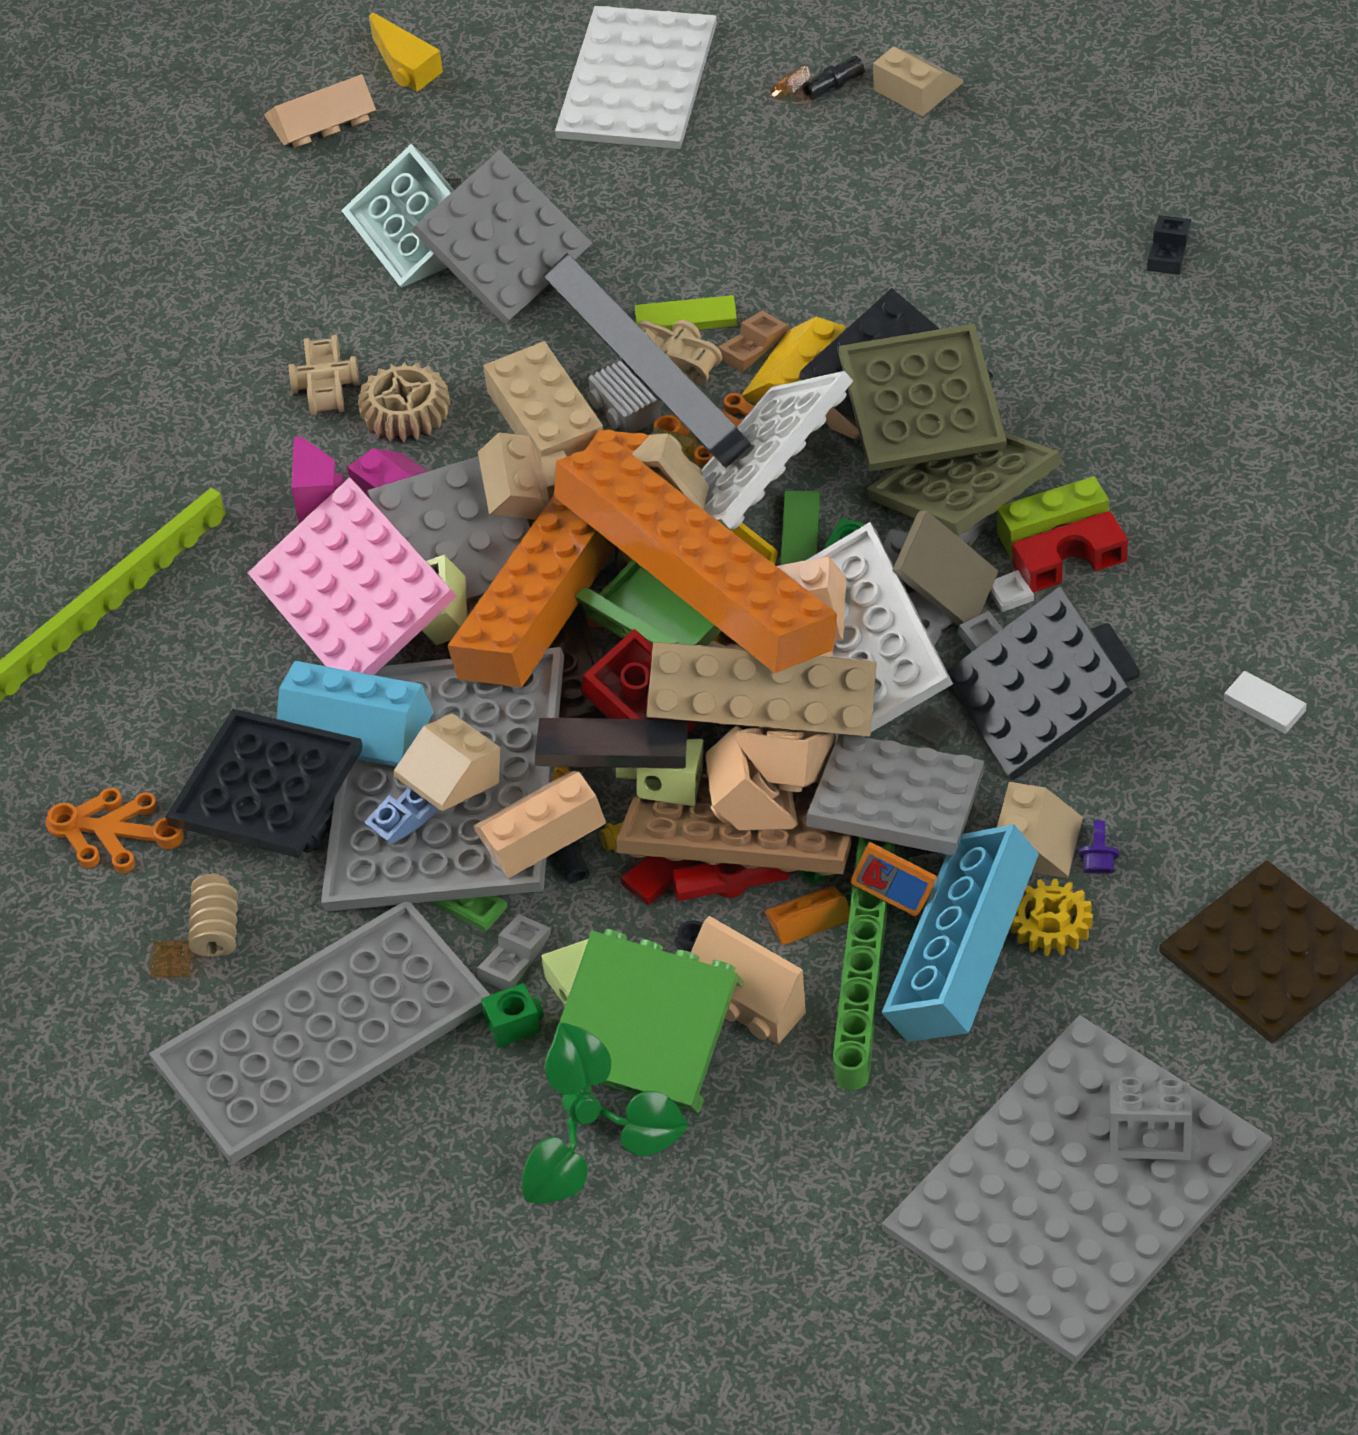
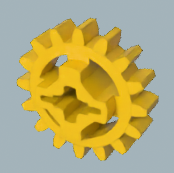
[1010,879,1093,956]

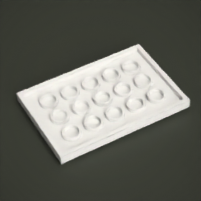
[555,6,717,149]
[701,371,853,531]
[807,522,953,743]

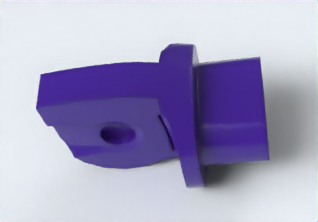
[1079,820,1119,874]

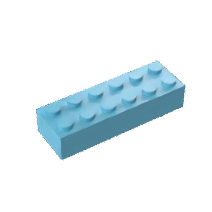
[882,824,1039,1042]

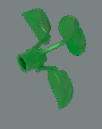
[522,1023,688,1203]

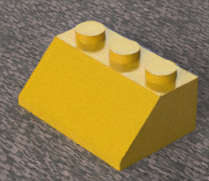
[742,316,847,404]

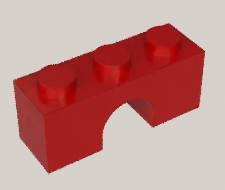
[1012,511,1128,593]

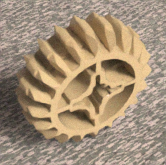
[358,361,450,443]

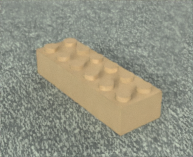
[647,641,877,736]

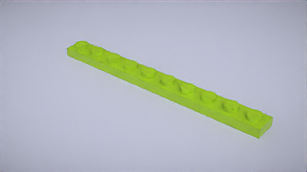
[0,487,226,701]

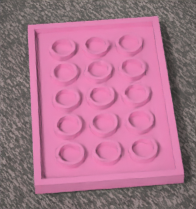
[248,477,458,675]

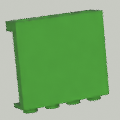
[575,560,721,646]
[553,929,744,1113]

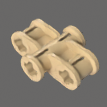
[637,320,723,385]
[288,334,360,416]

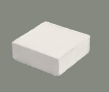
[989,570,1034,612]

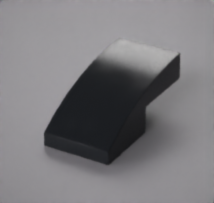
[1147,215,1192,275]

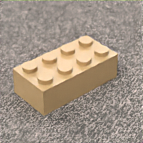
[483,341,604,457]

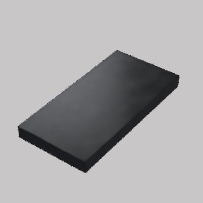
[535,718,687,769]

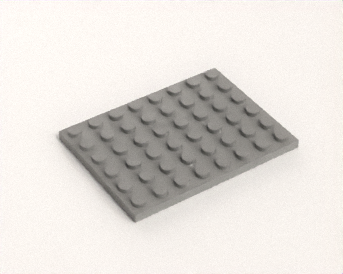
[321,647,564,912]
[882,1015,1272,1364]

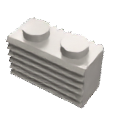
[587,360,661,433]

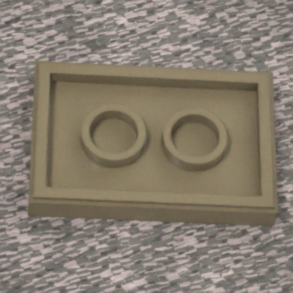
[892,510,998,626]

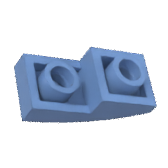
[364,787,439,844]

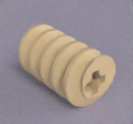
[188,873,238,957]

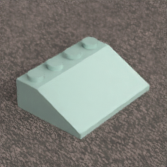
[341,144,454,288]

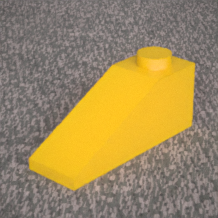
[369,13,443,92]

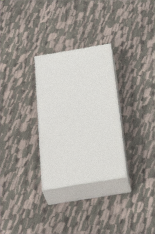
[1224,671,1307,734]

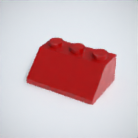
[581,628,700,738]

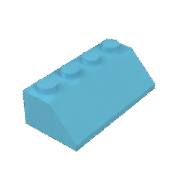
[276,661,434,767]

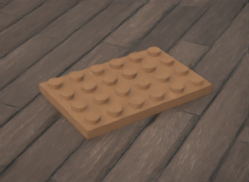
[616,773,854,875]

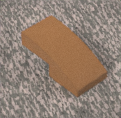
[718,310,788,372]

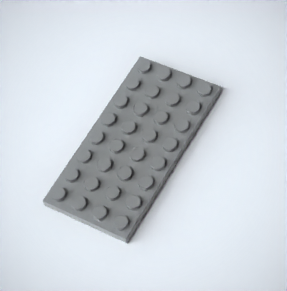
[149,902,490,1165]

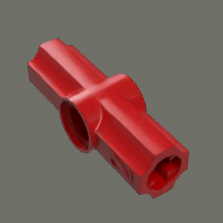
[671,862,789,901]

